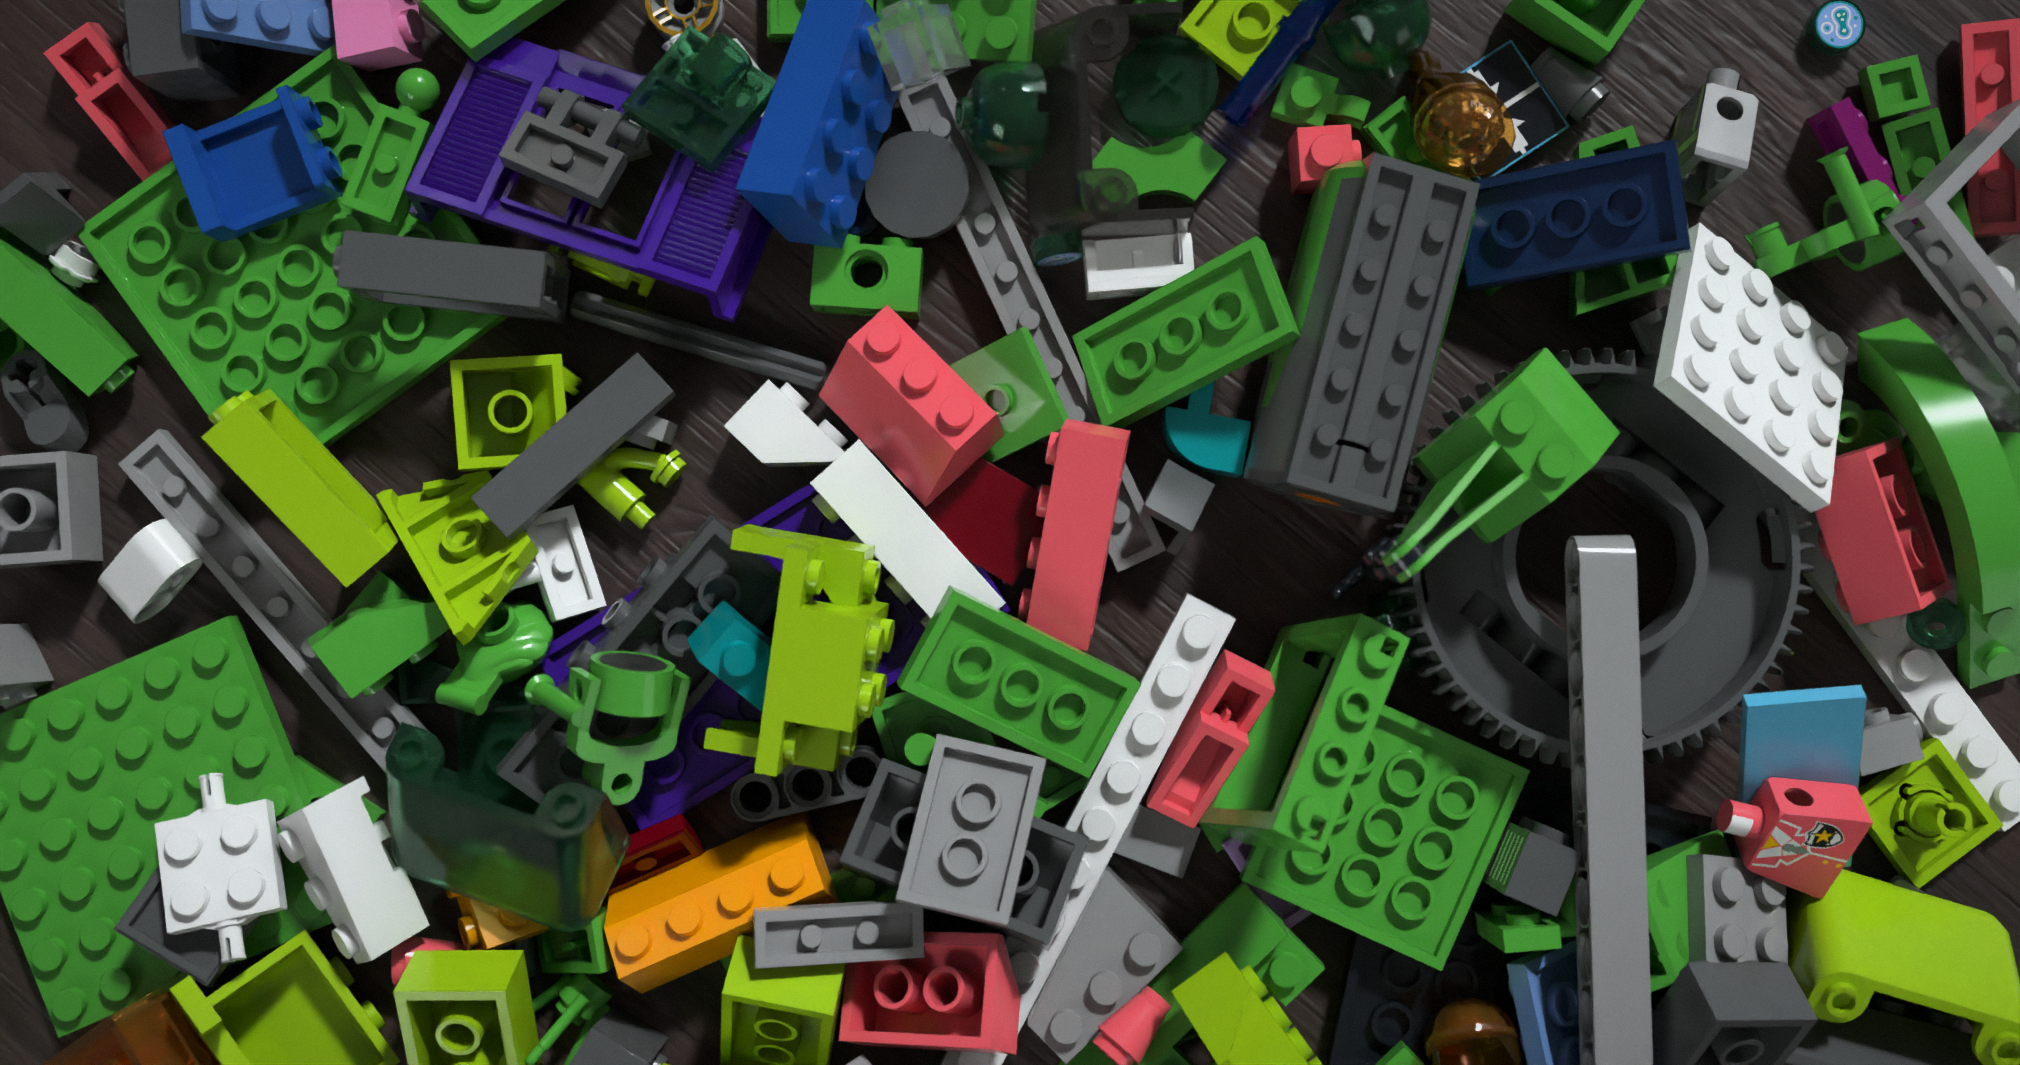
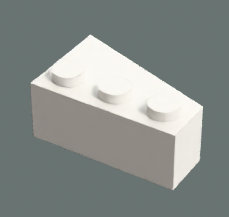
[277,776,430,964]

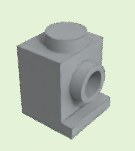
[1859,707,1924,776]

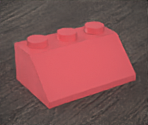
[818,304,1005,507]
[1815,436,1952,626]
[839,931,1020,1055]

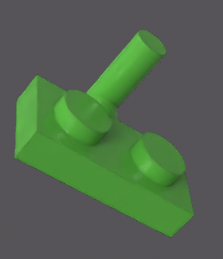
[1475,876,1576,953]

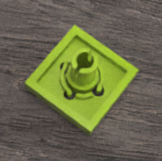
[1858,737,2004,889]

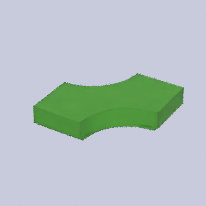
[1078,128,1227,214]

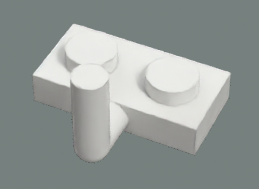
[506,505,607,624]

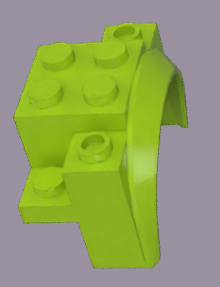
[704,524,895,777]

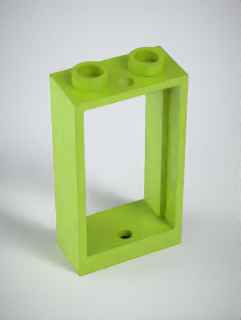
[201,388,400,588]

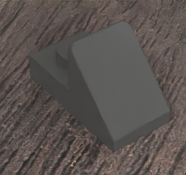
[0,172,85,255]

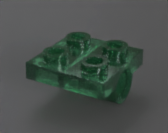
[622,25,776,173]

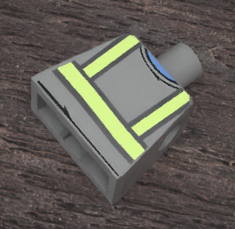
[1670,68,1759,207]

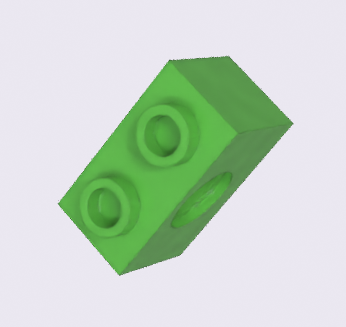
[810,234,924,320]

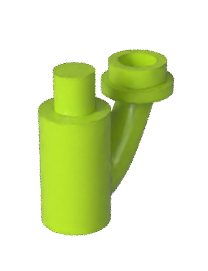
[577,447,687,530]

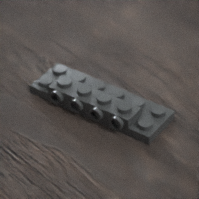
[496,514,782,836]

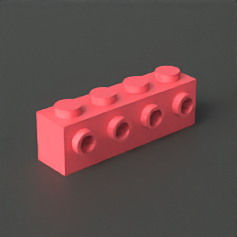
[1018,419,1131,651]

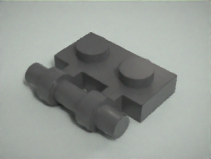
[499,86,646,209]

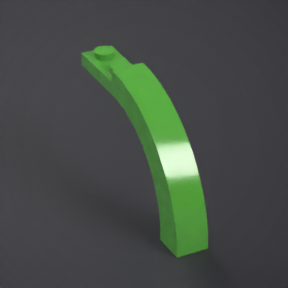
[1857,318,2020,689]

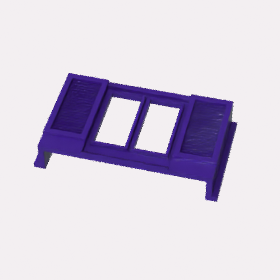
[405,37,774,323]

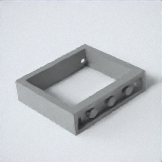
[1882,99,2020,394]

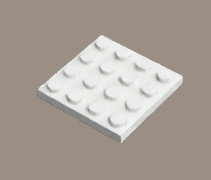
[1653,222,1848,513]

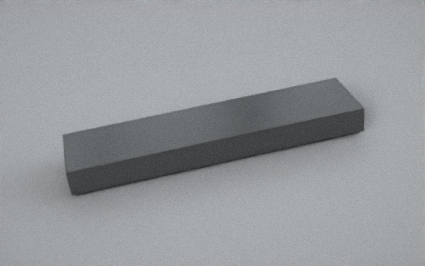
[471,352,676,540]

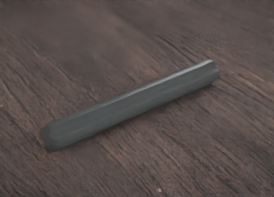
[570,290,827,391]

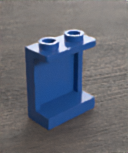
[162,85,343,243]

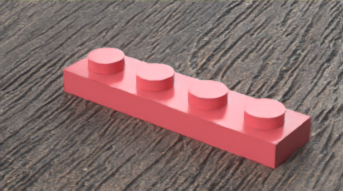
[1959,18,2020,238]

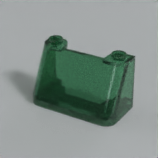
[385,722,632,932]

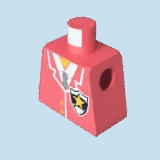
[1716,777,1873,899]

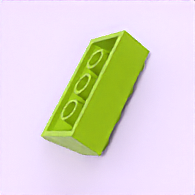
[1171,951,1323,1065]

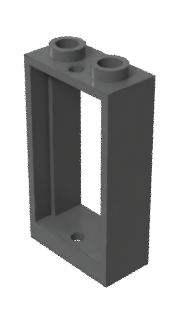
[333,230,571,323]

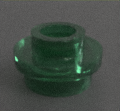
[1906,597,1966,650]

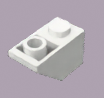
[724,379,848,467]

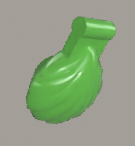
[435,600,554,716]

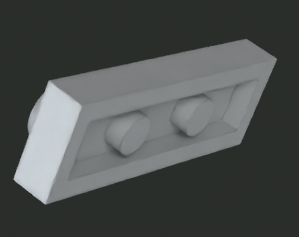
[753,900,924,969]

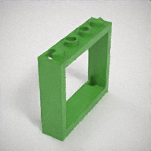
[1199,613,1410,854]

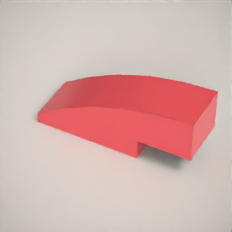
[43,22,175,181]
[1146,649,1276,829]

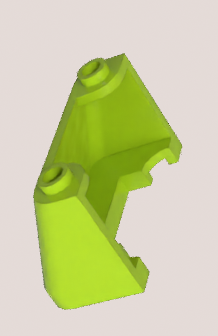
[1786,869,2020,1065]

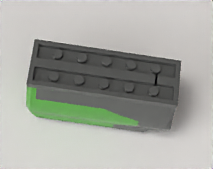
[1242,152,1480,520]

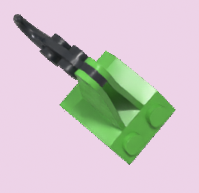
[1332,347,1620,599]

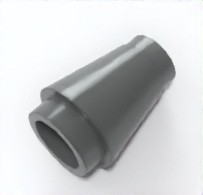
[1530,46,1610,124]

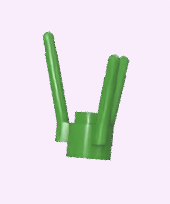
[525,973,613,1065]

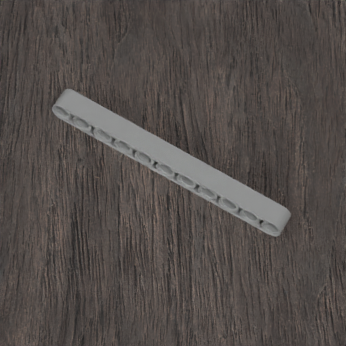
[1564,535,1653,1065]

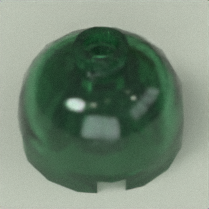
[1320,0,1432,79]
[955,61,1048,170]

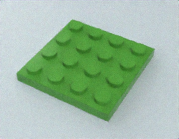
[1239,684,1530,971]

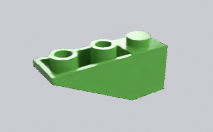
[307,594,450,699]

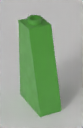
[0,225,140,397]

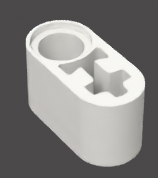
[98,519,203,624]

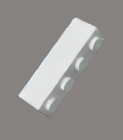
[810,439,1006,628]

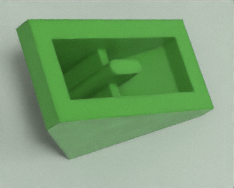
[536,905,614,974]

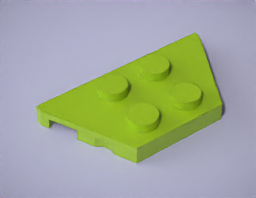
[376,470,539,646]

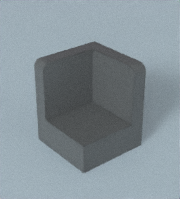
[1142,459,1215,556]

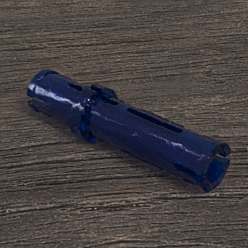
[1217,0,1342,131]

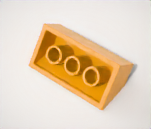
[604,811,840,994]

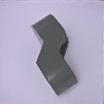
[1,350,89,452]

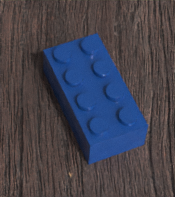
[735,0,910,249]

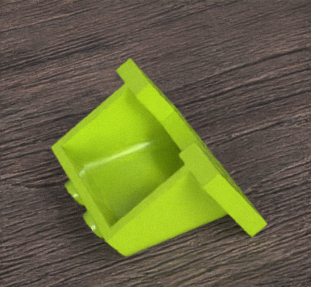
[169,929,401,1065]

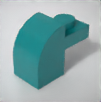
[1161,381,1251,478]

